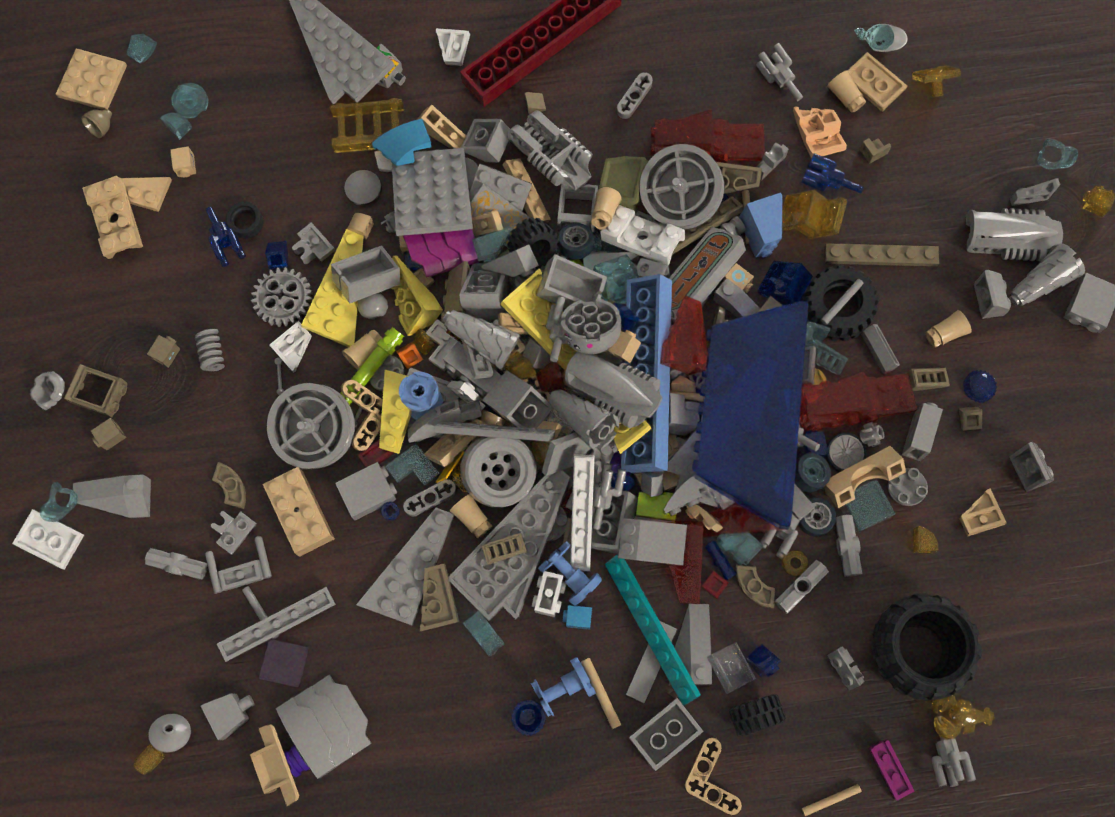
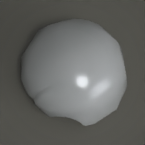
[357,293,388,320]

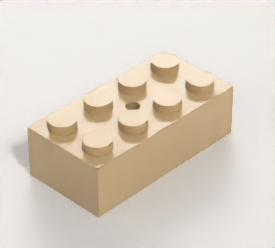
[263,467,335,557]

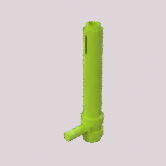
[340,327,404,405]

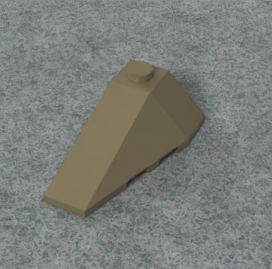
[716,162,762,194]

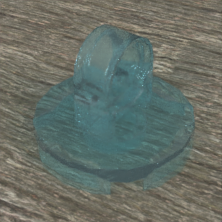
[171,83,208,118]

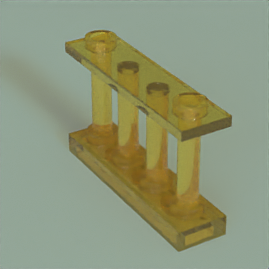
[330,98,404,153]

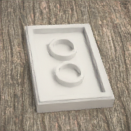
[12,509,84,570]

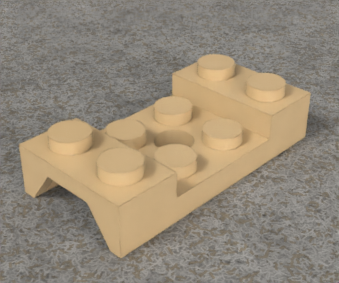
[82,176,143,259]

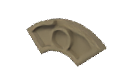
[212,462,246,509]
[735,565,775,609]

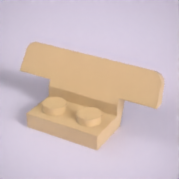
[250,724,299,806]

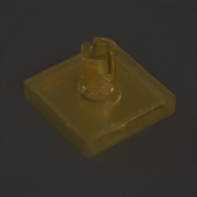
[912,65,961,97]

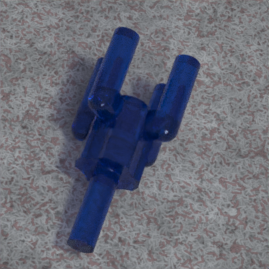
[801,153,864,194]
[206,207,246,267]

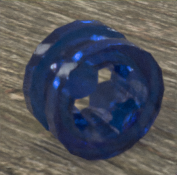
[381,502,400,521]

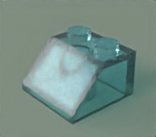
[472,225,514,263]
[593,254,639,304]

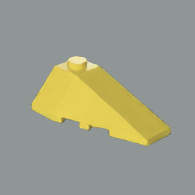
[391,256,443,336]

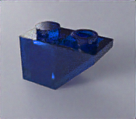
[745,644,781,677]

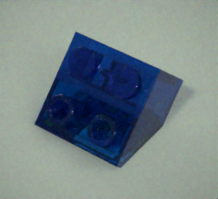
[757,261,813,307]

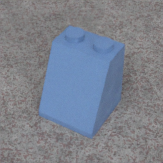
[739,193,782,258]

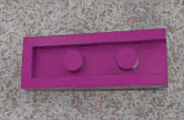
[868,739,914,801]

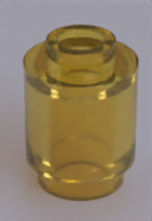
[133,744,165,775]

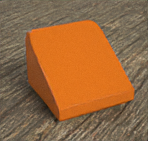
[396,342,423,369]

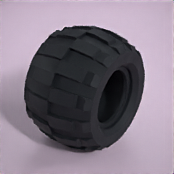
[871,593,982,701]

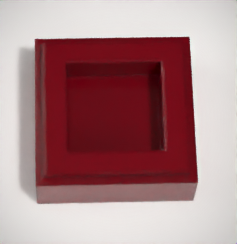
[701,571,729,599]

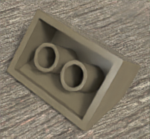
[441,261,470,330]

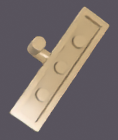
[503,159,551,223]

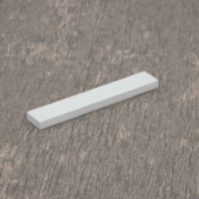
[570,454,595,571]

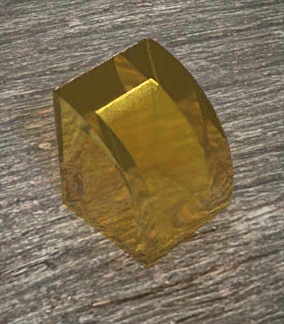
[504,351,537,380]
[913,526,939,554]

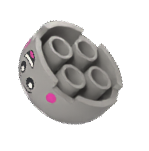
[561,299,621,354]

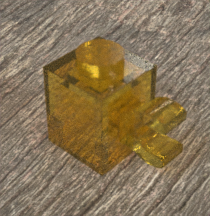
[1082,185,1115,217]

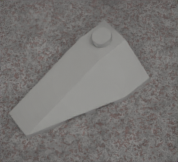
[72,475,151,518]
[669,604,712,685]

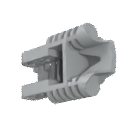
[507,110,593,190]
[966,208,1063,261]
[565,352,663,428]

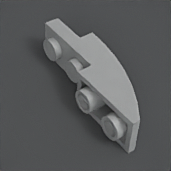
[408,399,482,443]
[663,465,734,516]

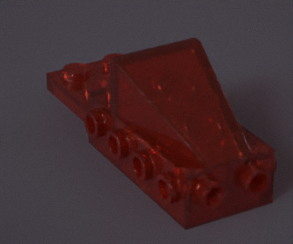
[651,110,765,163]
[795,372,917,431]

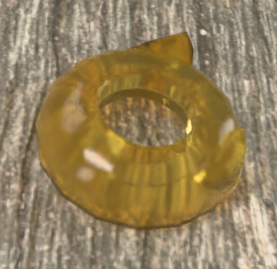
[782,550,808,576]

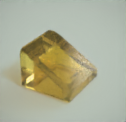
[413,328,435,355]

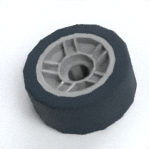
[797,498,836,537]

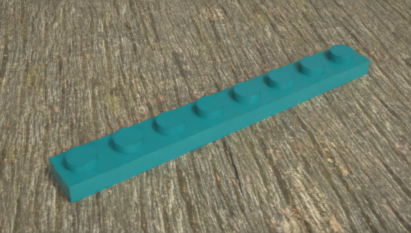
[605,554,701,706]

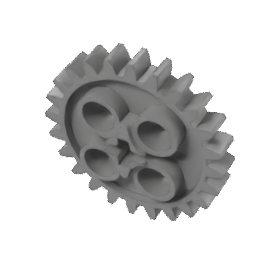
[251,267,313,327]

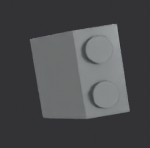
[461,119,510,162]
[974,270,1011,319]

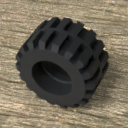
[507,217,559,270]
[729,694,786,736]

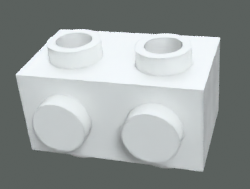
[532,571,566,617]

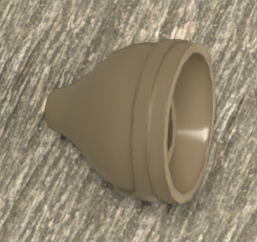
[81,109,112,138]

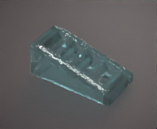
[809,339,848,375]

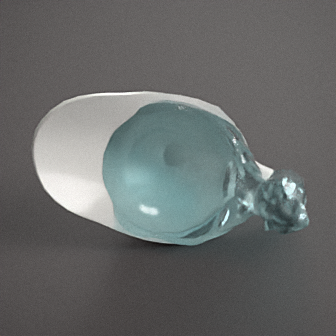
[855,24,907,52]

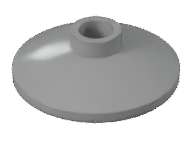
[149,714,191,753]

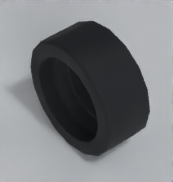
[226,201,264,239]

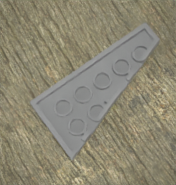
[356,508,455,626]

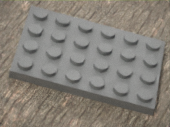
[392,148,473,236]

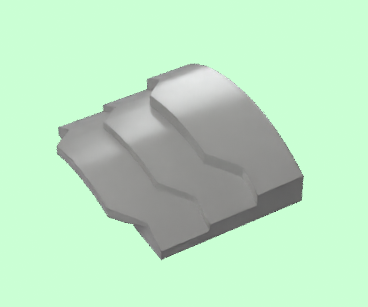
[276,675,372,779]

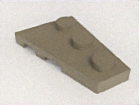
[420,563,459,631]

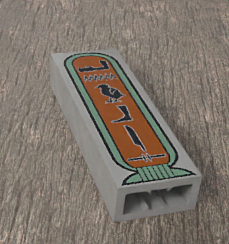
[669,226,746,328]

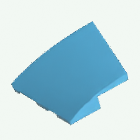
[372,119,431,166]

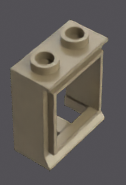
[64,364,128,418]

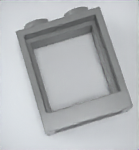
[558,184,598,232]

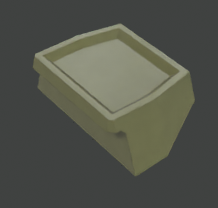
[599,156,648,215]

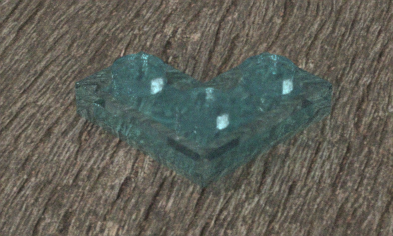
[385,444,440,486]

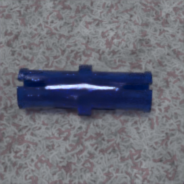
[705,540,737,580]

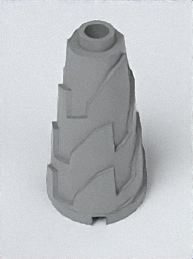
[1009,243,1085,306]
[442,310,520,369]
[549,390,619,450]

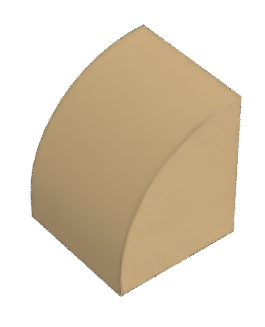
[347,213,374,240]

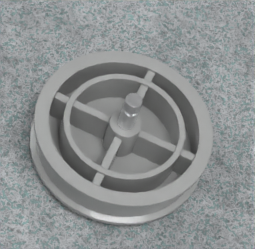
[640,144,724,229]
[267,383,355,469]

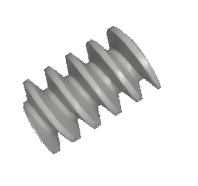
[195,329,225,371]

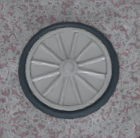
[826,432,867,472]

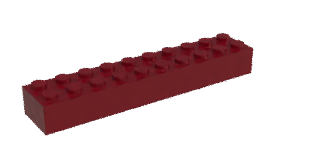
[460,0,621,107]

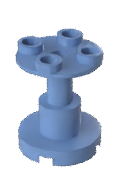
[399,372,443,420]
[538,541,602,606]
[531,657,596,717]

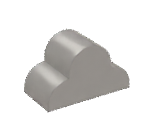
[459,263,510,321]

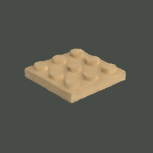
[56,48,127,110]

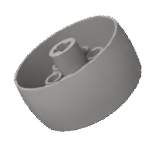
[460,436,536,507]

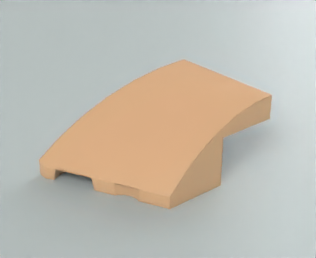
[793,107,847,159]

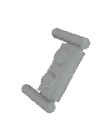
[205,536,272,594]

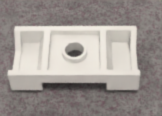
[600,205,685,265]

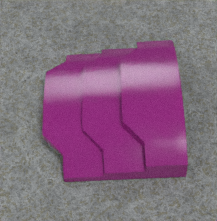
[403,229,480,278]

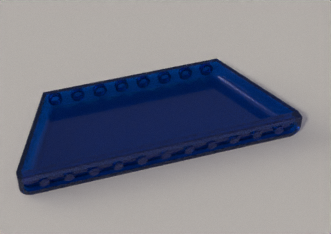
[692,301,808,530]

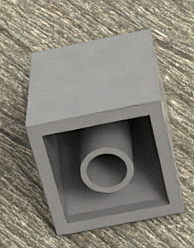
[482,370,553,428]

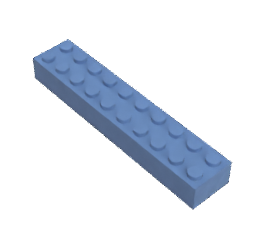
[621,274,672,473]

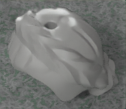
[30,371,65,410]

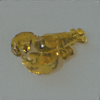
[932,695,994,739]

